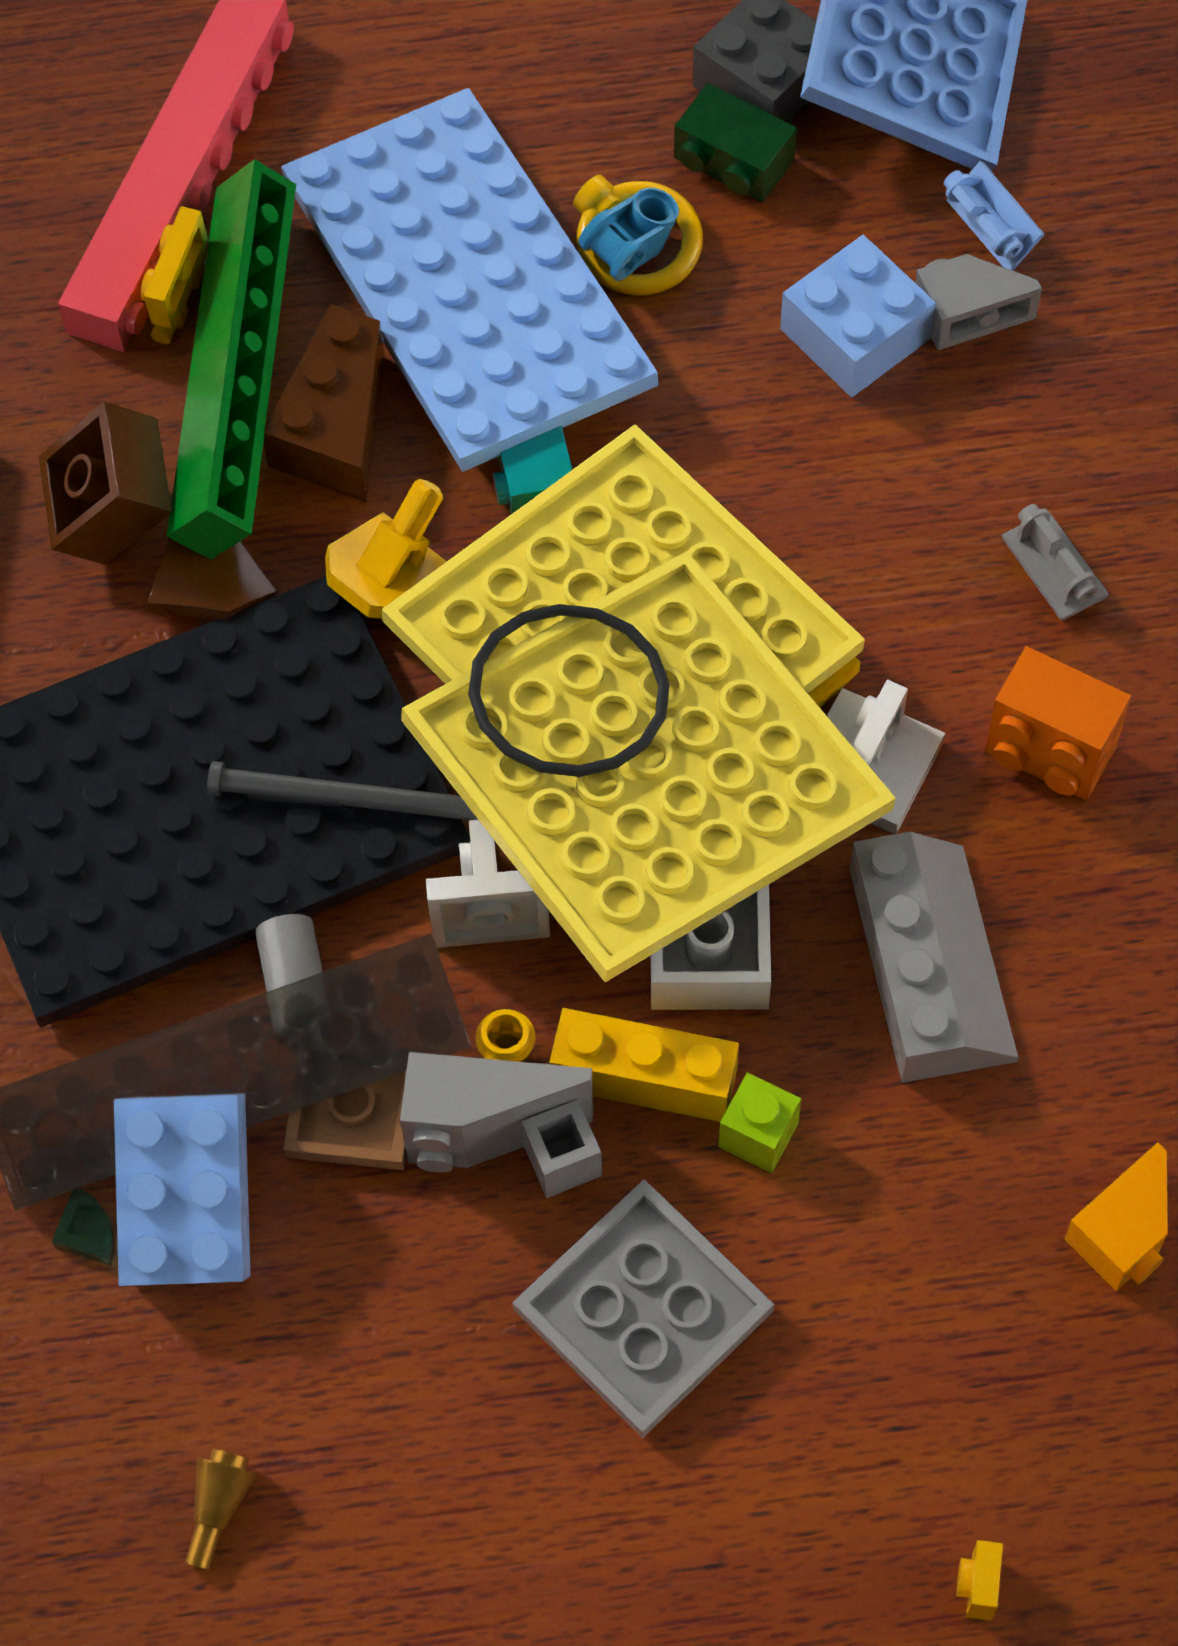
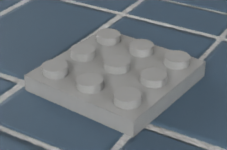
[512,1179,774,1439]

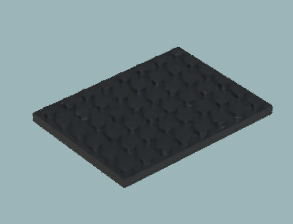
[0,576,471,1028]

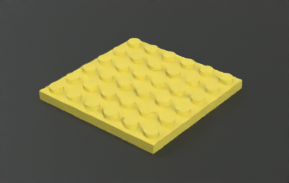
[382,424,865,693]
[401,551,896,982]

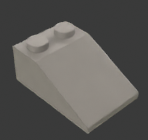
[400,1052,594,1173]

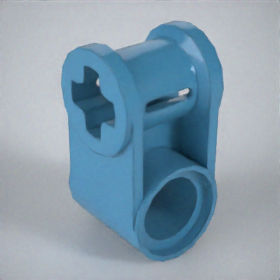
[578,188,679,281]

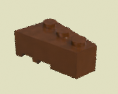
[263,304,385,502]

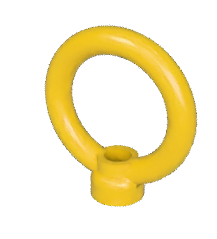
[573,175,703,296]

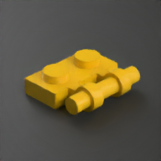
[141,206,208,344]

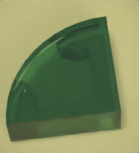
[52,1187,115,1265]

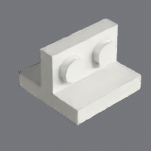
[827,679,945,834]
[426,820,550,948]

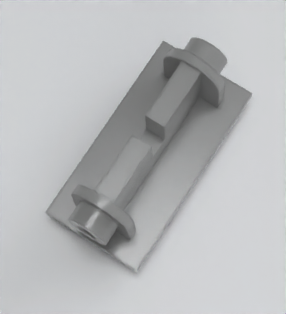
[1001,504,1109,621]

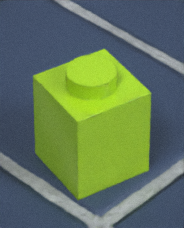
[718,1072,801,1174]

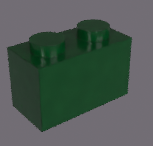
[674,83,797,203]

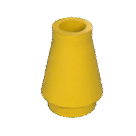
[475,1009,535,1062]

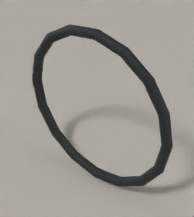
[468,604,670,777]

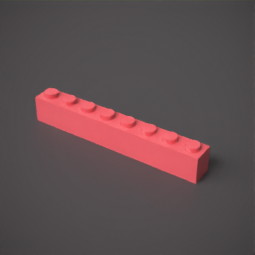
[58,0,294,352]

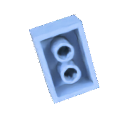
[114,1093,251,1286]

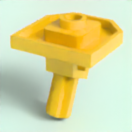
[325,479,447,619]

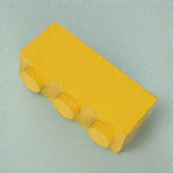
[549,1007,739,1122]

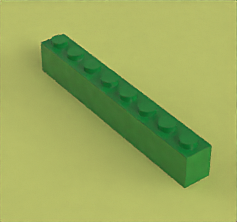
[166,159,296,559]

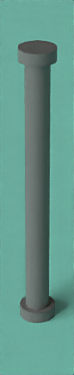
[207,761,478,820]

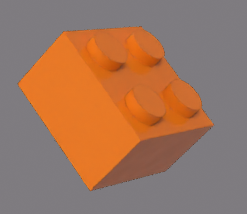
[984,646,1131,801]

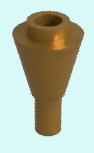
[185,1448,257,1570]

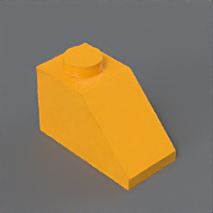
[1064,1142,1168,1291]

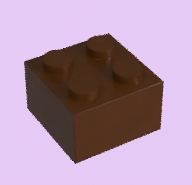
[39,401,172,565]

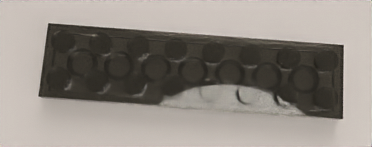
[0,933,472,1210]

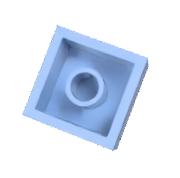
[780,234,936,398]

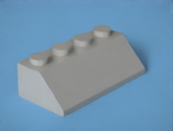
[850,832,1018,1083]

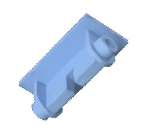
[944,161,1045,271]

